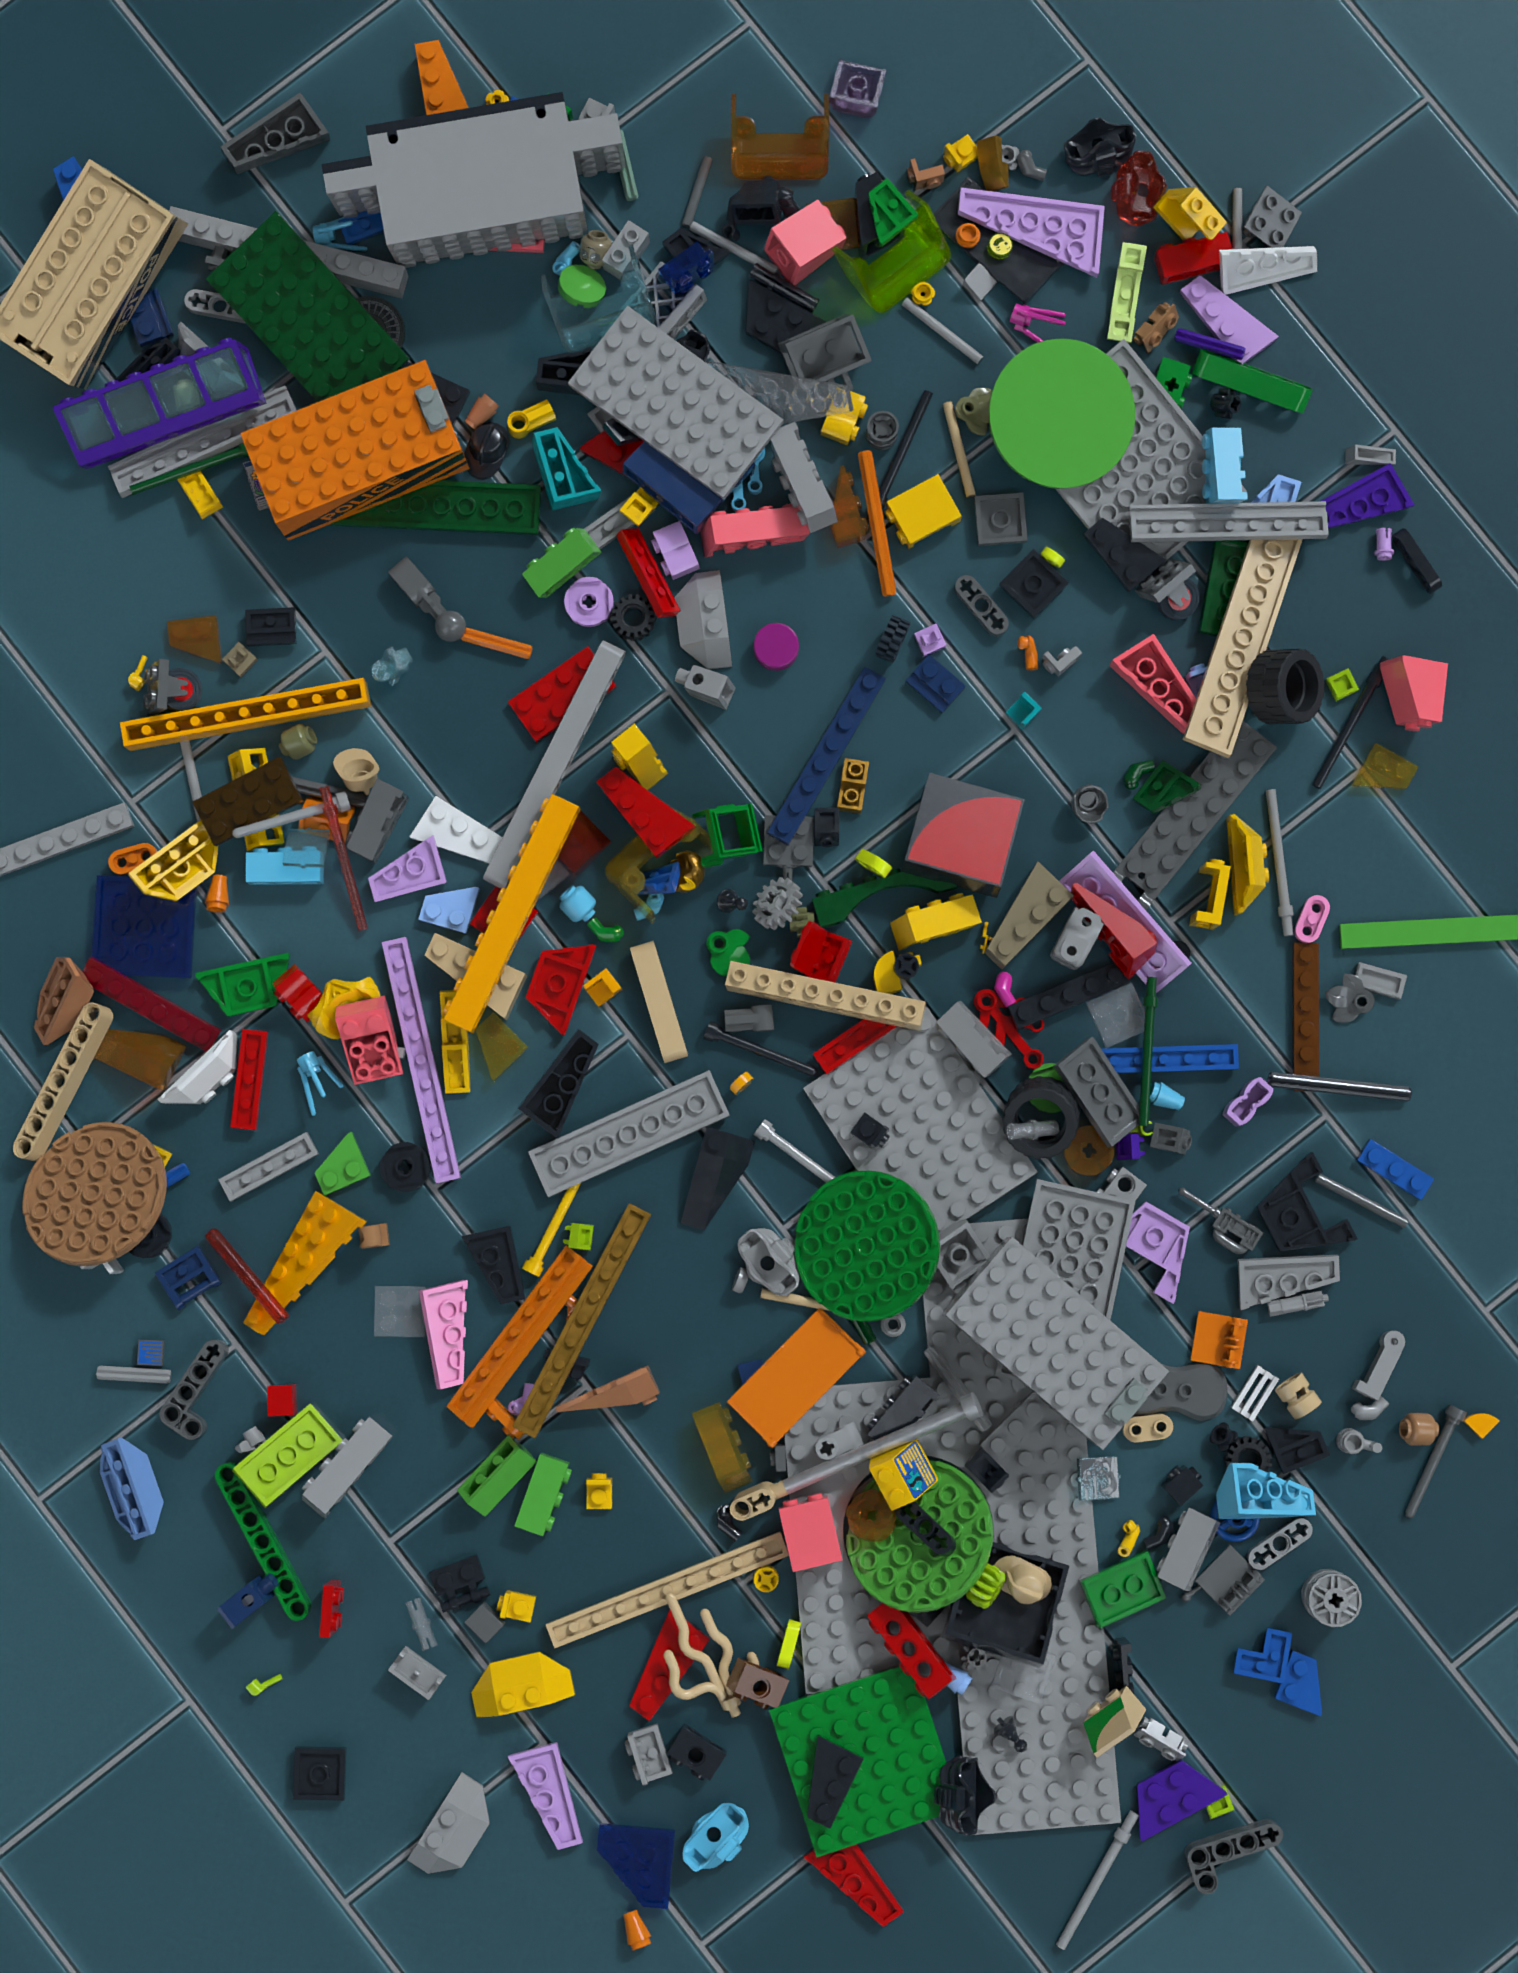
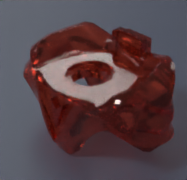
[1111,150,1167,226]

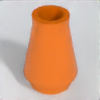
[204,875,229,913]
[623,1909,651,1951]

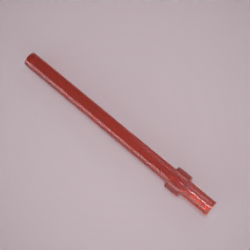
[319,785,368,931]

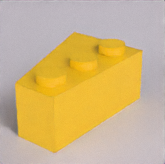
[611,723,668,790]

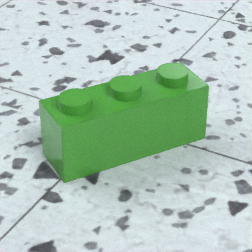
[522,528,602,598]
[457,1435,537,1517]
[515,1453,572,1536]

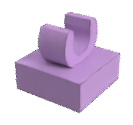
[914,624,947,657]

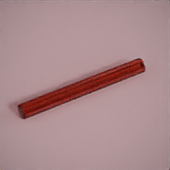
[205,1229,289,1324]

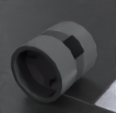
[866,411,899,451]

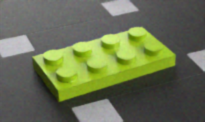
[232,1403,343,1508]

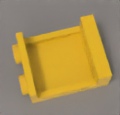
[1154,187,1227,241]
[884,474,962,549]
[1189,859,1231,930]

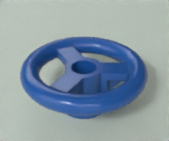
[1210,1500,1260,1542]

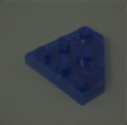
[597,1823,675,1909]

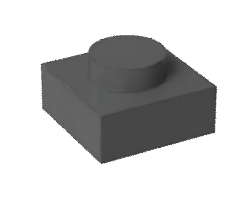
[770,1444,786,1472]

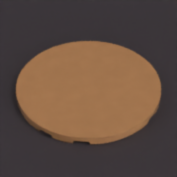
[22,1122,167,1266]

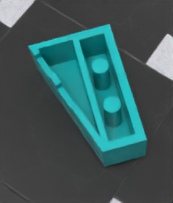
[532,427,601,511]

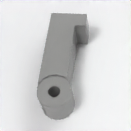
[1351,1331,1405,1401]

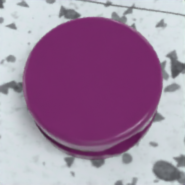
[754,623,799,671]

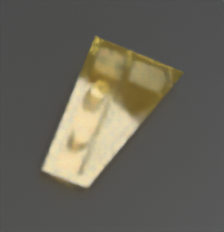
[692,1402,753,1493]

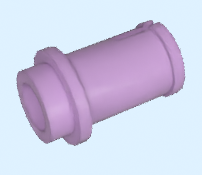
[1374,528,1394,561]

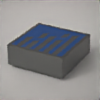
[137,1339,165,1366]

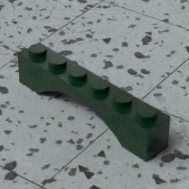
[812,868,960,928]

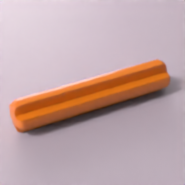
[461,627,532,659]

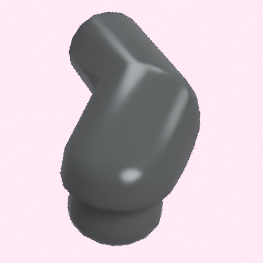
[1017,149,1047,182]

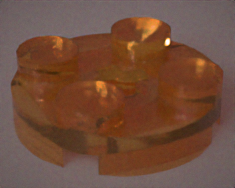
[1064,1126,1114,1176]
[846,1489,896,1542]

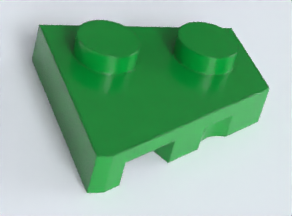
[868,178,919,247]

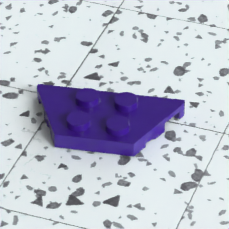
[1137,1759,1228,1841]

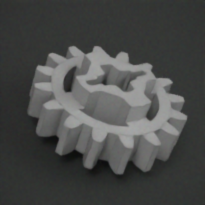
[752,877,803,930]

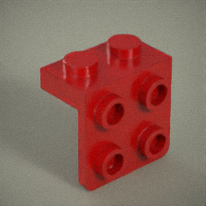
[790,921,853,983]

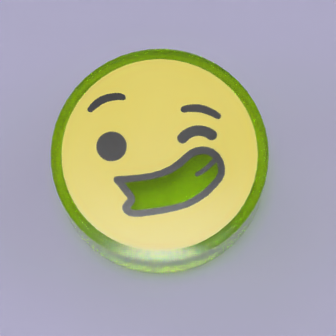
[987,233,1013,259]

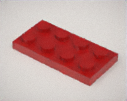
[508,646,616,743]

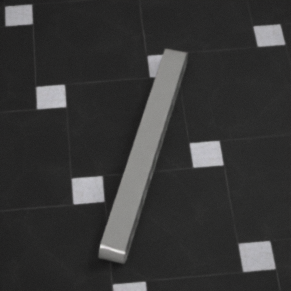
[483,640,626,889]

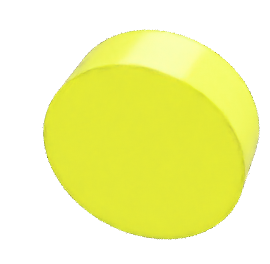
[1040,547,1065,568]

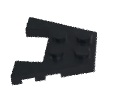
[1256,1152,1358,1251]

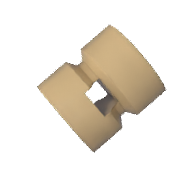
[1275,1372,1322,1420]

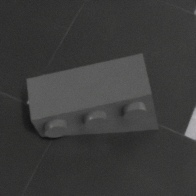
[346,778,409,864]

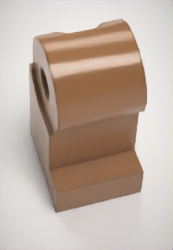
[358,1223,390,1249]

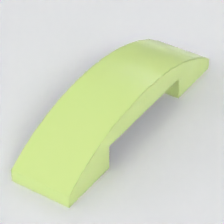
[1107,242,1147,343]

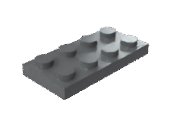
[1053,1037,1139,1147]

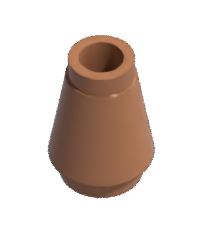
[465,393,499,430]

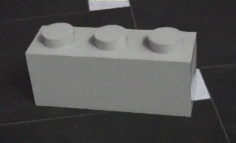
[1157,1508,1221,1591]

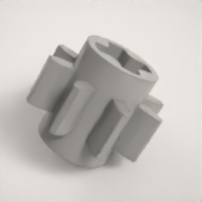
[960,1645,992,1673]

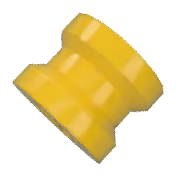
[754,1565,779,1592]

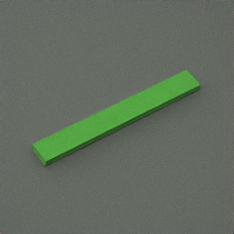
[1339,915,1518,949]

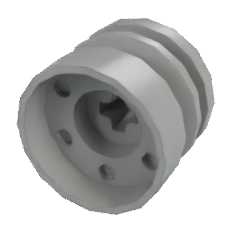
[1301,1569,1362,1627]

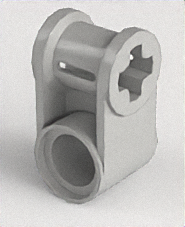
[815,1421,865,1460]

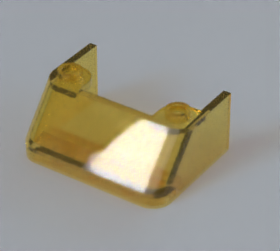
[605,808,713,924]

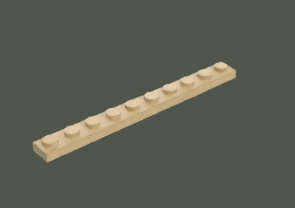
[546,1531,789,1648]

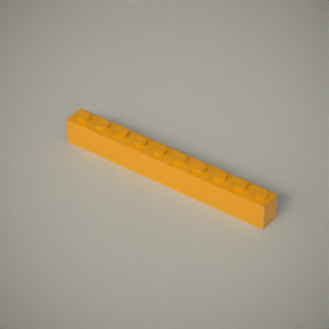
[120,678,371,751]
[443,794,580,1033]

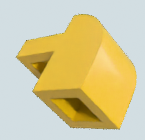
[873,951,922,994]

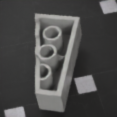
[770,422,838,533]
[302,1417,392,1519]

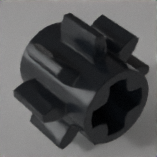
[1210,388,1241,419]

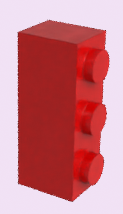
[1154,232,1232,285]

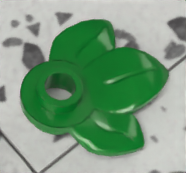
[706,929,750,977]

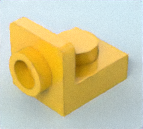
[943,134,978,173]
[586,1473,612,1509]
[497,1590,537,1622]

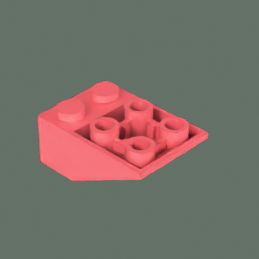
[335,996,403,1085]

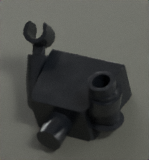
[722,176,800,241]

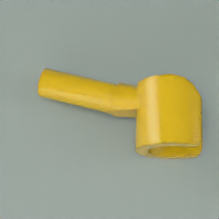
[128,655,148,691]

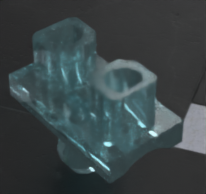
[371,647,412,686]

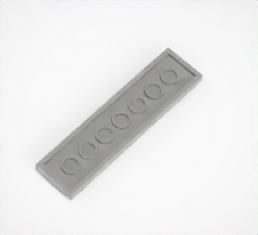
[528,1070,730,1198]

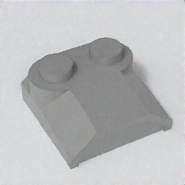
[937,1219,990,1289]

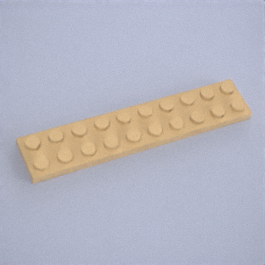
[1182,539,1303,758]

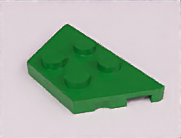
[195,953,290,1017]

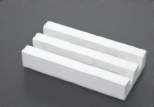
[1230,1365,1279,1421]

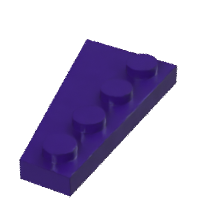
[1319,463,1415,529]

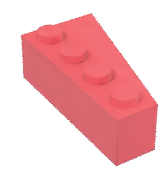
[700,503,810,557]
[1109,634,1196,734]

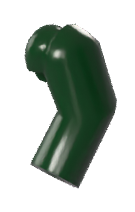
[1123,760,1155,790]

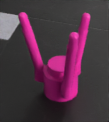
[1010,304,1066,343]

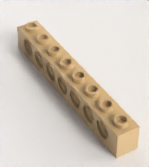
[725,961,926,1031]

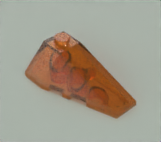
[84,1029,187,1091]

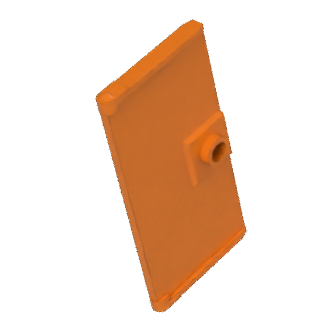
[727,1308,866,1448]

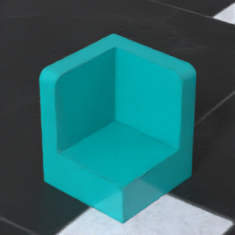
[1005,692,1042,731]

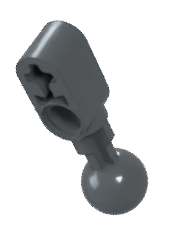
[388,556,466,642]

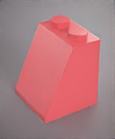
[764,200,846,285]
[1380,655,1448,731]
[779,1493,843,1572]

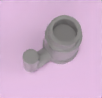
[1336,1428,1382,1454]

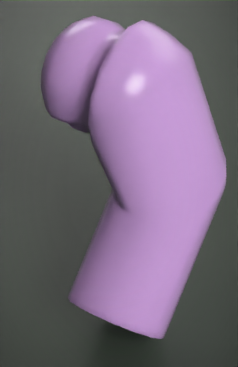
[508,1383,534,1416]

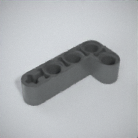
[160,1339,229,1440]
[1184,1818,1283,1895]

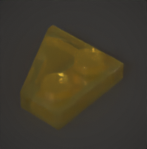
[1351,743,1419,789]
[476,1012,528,1081]

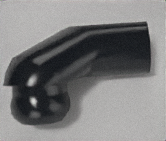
[717,1504,742,1542]
[1143,1516,1174,1551]

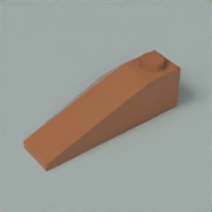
[555,1365,660,1412]

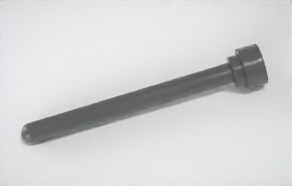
[1405,1404,1467,1518]

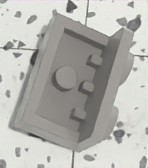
[625,1723,673,1785]

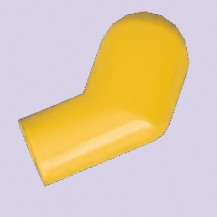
[1118,1520,1140,1557]

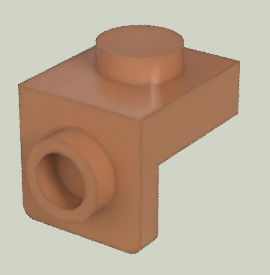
[906,158,945,190]

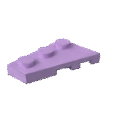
[368,835,447,902]

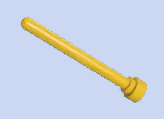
[522,1183,581,1277]

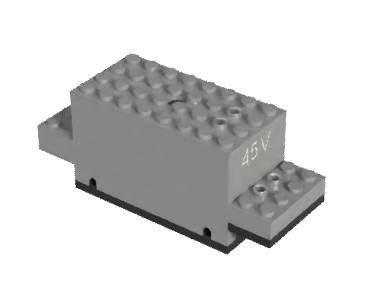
[321,92,626,268]

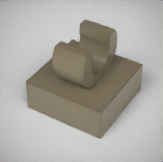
[222,642,258,677]

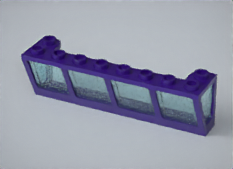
[53,338,267,469]

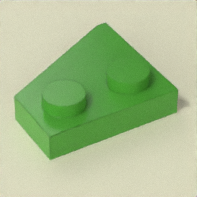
[315,1132,371,1196]

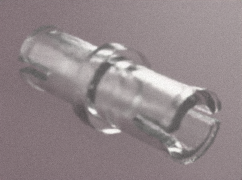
[1007,1120,1059,1140]
[405,1597,438,1651]

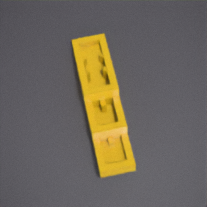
[440,990,470,1094]

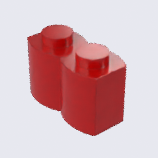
[272,964,323,1022]

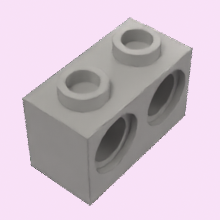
[1096,1167,1147,1200]

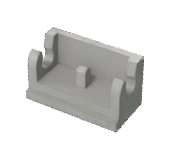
[388,1646,446,1700]

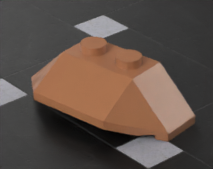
[34,957,94,1045]

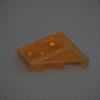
[167,615,222,664]

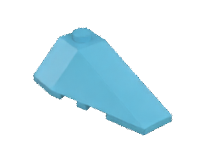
[1216,1463,1316,1519]

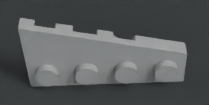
[1237,1255,1340,1310]

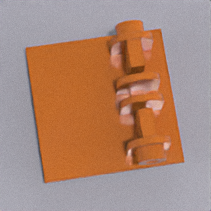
[1190,1311,1248,1369]

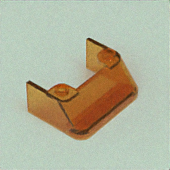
[731,94,829,179]

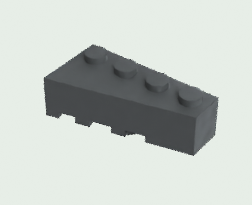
[220,92,330,174]

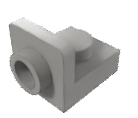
[578,98,615,120]
[1042,646,1082,677]

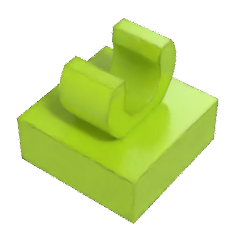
[563,1223,594,1250]

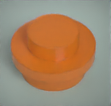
[956,223,980,248]

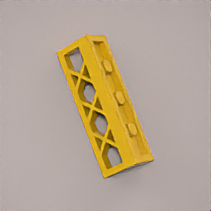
[228,748,285,851]

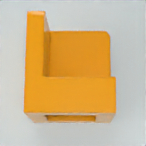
[583,968,622,1007]

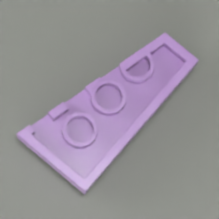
[1180,275,1279,363]

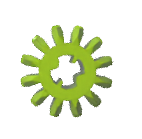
[966,1563,1005,1609]

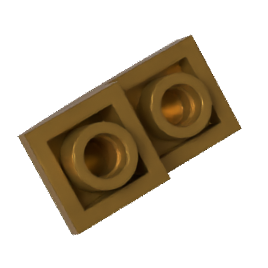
[977,135,1009,192]
[837,758,869,814]

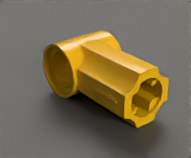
[507,399,556,439]

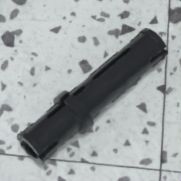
[749,263,820,313]

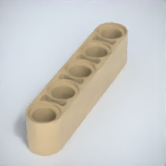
[630,941,688,1063]

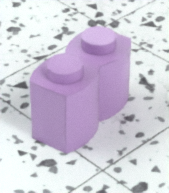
[651,521,700,580]
[1223,1077,1273,1127]

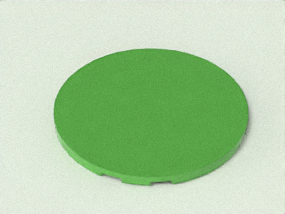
[988,339,1135,489]
[846,1460,993,1613]

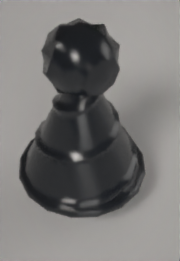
[717,889,748,913]
[993,1716,1027,1753]

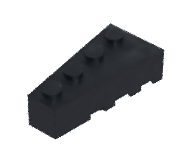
[518,1029,599,1139]

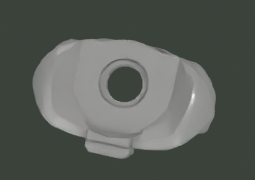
[738,1228,800,1296]

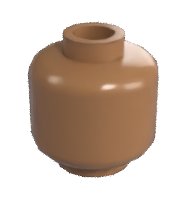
[1399,1413,1439,1446]

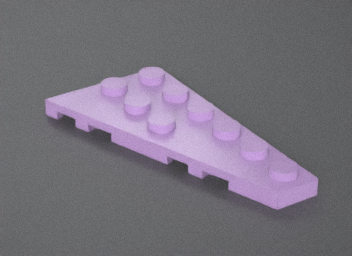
[957,188,1105,278]

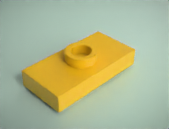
[177,471,223,520]

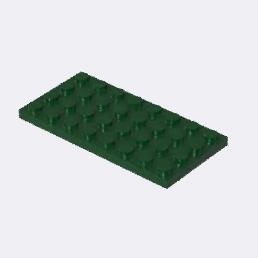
[206,211,410,402]

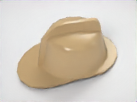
[333,748,380,795]
[994,1556,1052,1604]

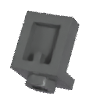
[1150,1123,1192,1155]

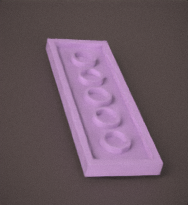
[1059,851,1192,993]

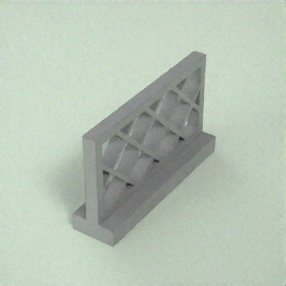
[599,261,707,339]

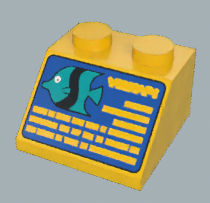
[869,1439,938,1511]

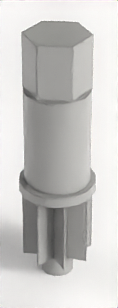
[1267,1291,1329,1317]

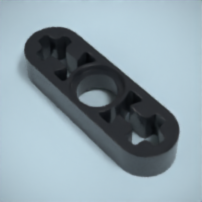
[1392,528,1442,594]
[895,1502,956,1557]

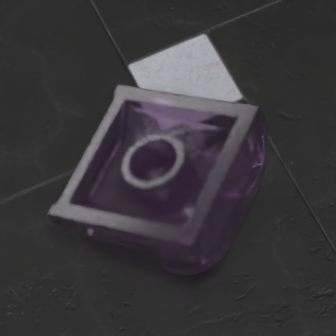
[829,59,887,118]

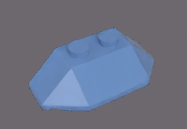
[100,1437,164,1540]

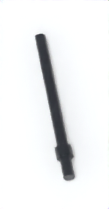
[865,390,933,524]
[1312,656,1390,789]

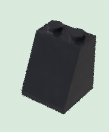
[854,172,905,260]

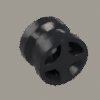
[893,953,919,980]

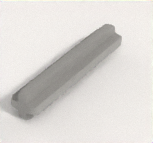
[96,1366,172,1383]

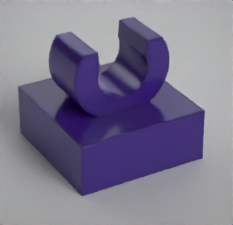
[1116,1134,1145,1160]

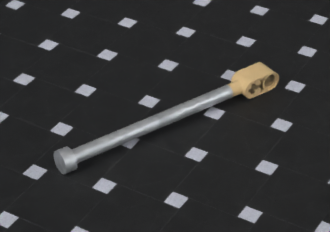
[730,1392,983,1521]

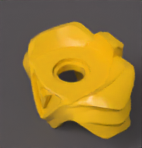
[308,977,381,1039]

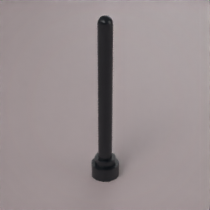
[703,1020,817,1076]

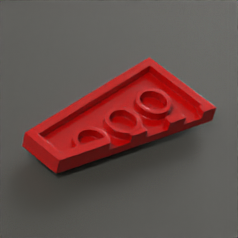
[597,767,696,858]
[629,1609,710,1721]

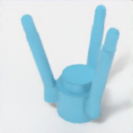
[313,217,367,251]
[297,1051,343,1116]

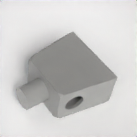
[675,665,736,710]

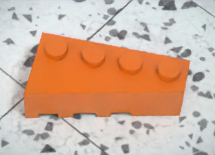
[415,40,469,115]

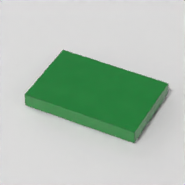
[1079,1551,1166,1628]

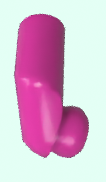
[994,972,1016,1008]

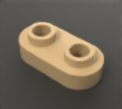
[1122,1413,1173,1442]

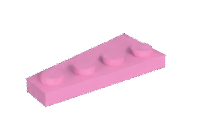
[419,1280,468,1389]

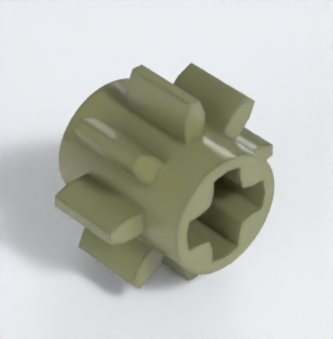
[790,907,814,937]

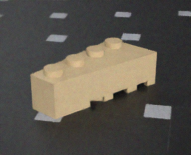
[425,933,527,1020]

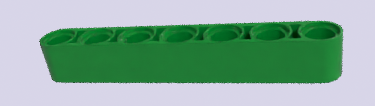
[215,1462,312,1621]

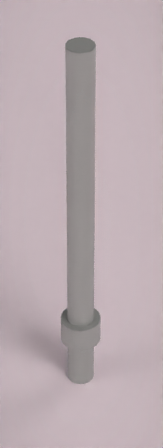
[1266,789,1294,936]
[1056,1810,1139,1950]

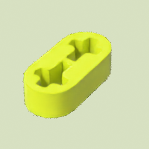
[854,848,892,878]
[777,1619,801,1669]

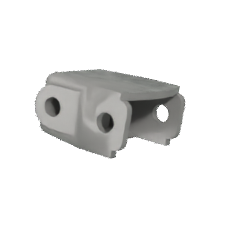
[1050,907,1104,970]

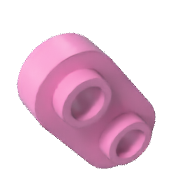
[1294,895,1330,943]

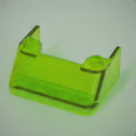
[832,190,951,313]

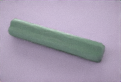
[619,130,638,201]

